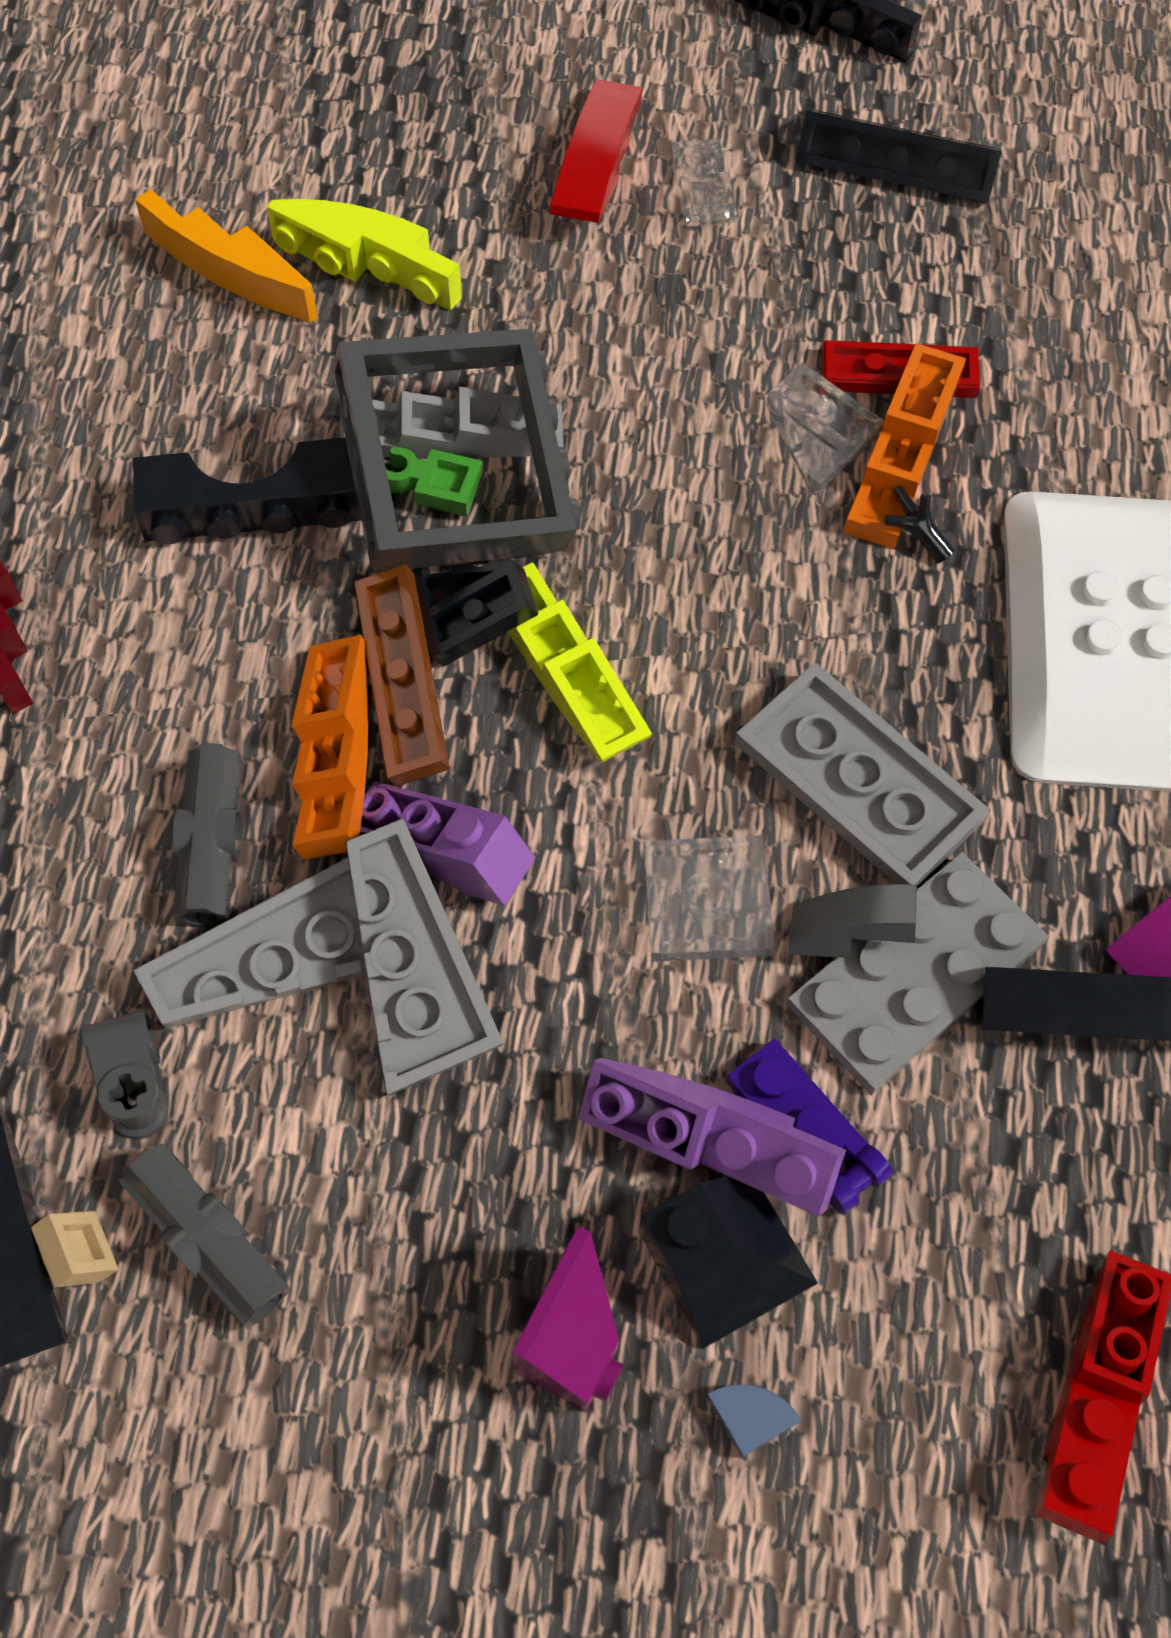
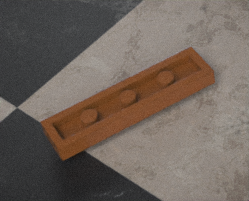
[354,563,450,787]

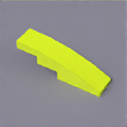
[508,562,652,763]

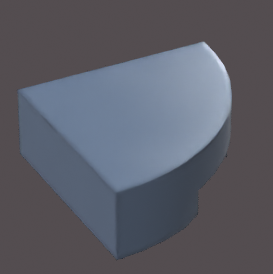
[706,1384,802,1458]

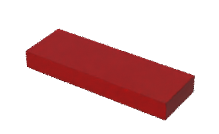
[821,340,980,398]

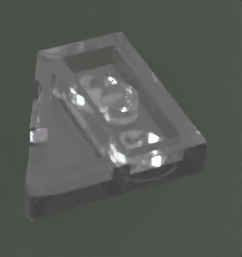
[766,362,884,496]

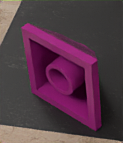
[512,1226,624,1412]

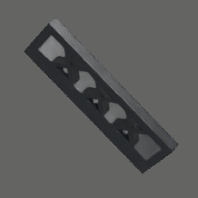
[795,109,1002,203]

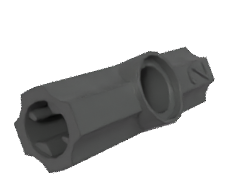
[172,743,243,927]
[119,1143,291,1330]

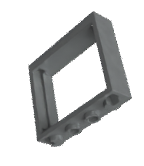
[332,329,580,572]

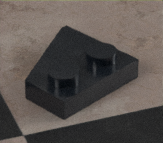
[411,560,539,667]

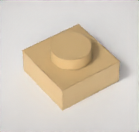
[31,1211,119,1288]

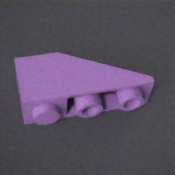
[359,781,536,906]

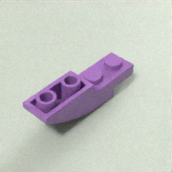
[578,1058,846,1217]

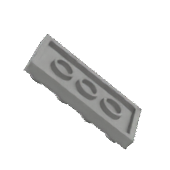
[734,662,991,887]
[786,852,1050,1095]

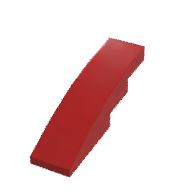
[549,79,643,223]

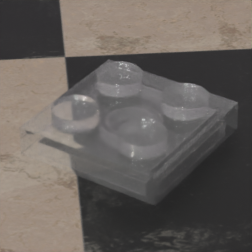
[643,835,775,962]

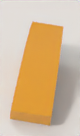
[135,189,318,323]

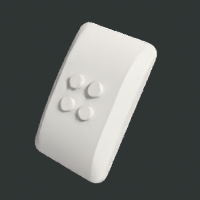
[1003,491,1171,792]

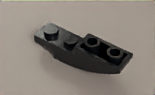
[734,0,922,63]

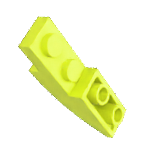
[266,199,462,311]

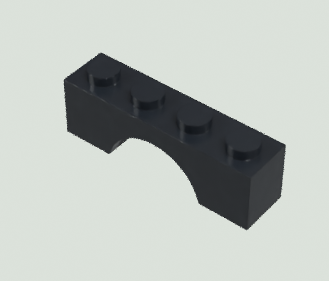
[133,438,362,544]

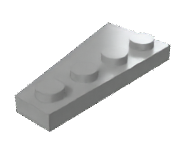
[346,819,503,1097]
[133,858,367,1029]

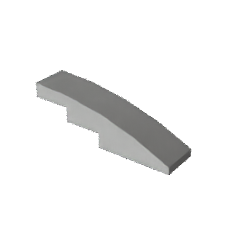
[340,386,564,459]

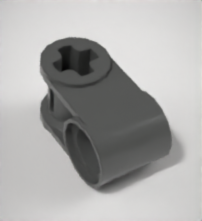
[82,1009,168,1139]

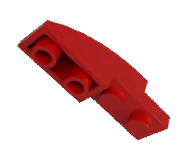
[1035,1250,1171,1544]

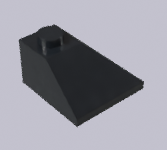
[639,1176,818,1349]

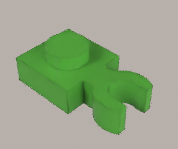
[386,447,483,517]

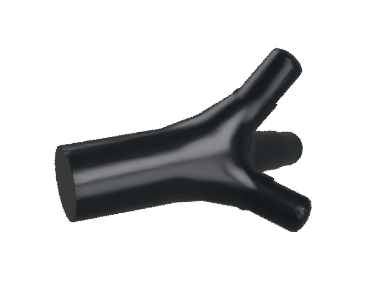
[883,486,955,564]

